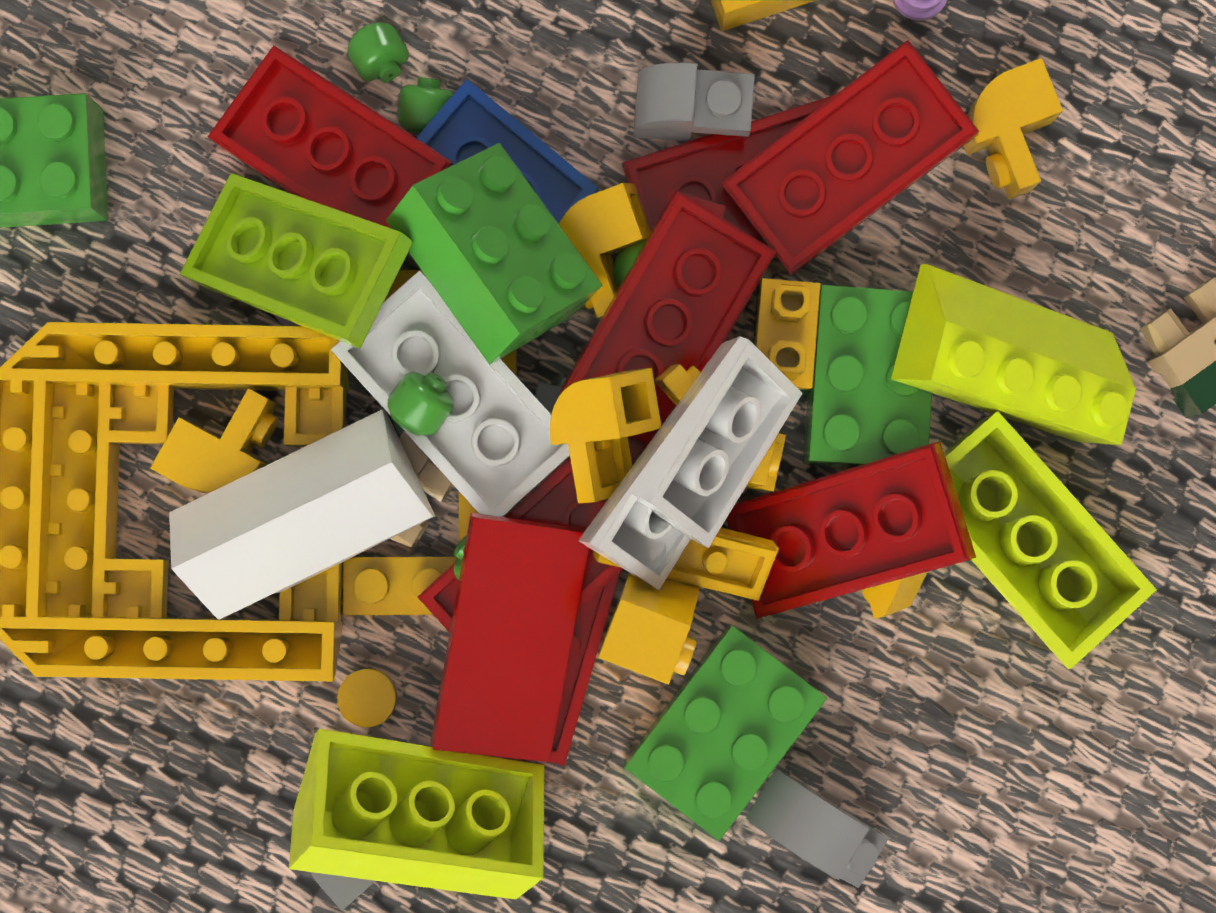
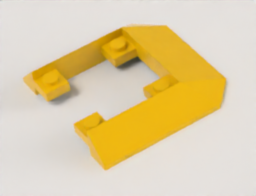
[0,322,349,682]

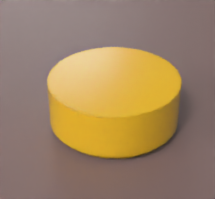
[337,668,398,728]

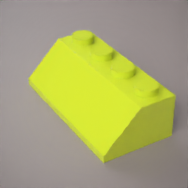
[891,264,1136,445]
[944,411,1157,669]
[289,729,544,900]

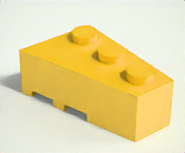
[598,573,700,685]

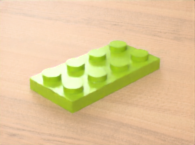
[180,173,413,349]

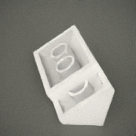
[578,336,802,590]
[169,409,435,620]

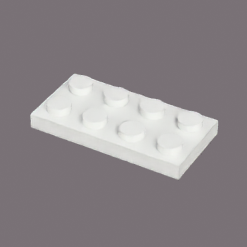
[331,270,570,517]

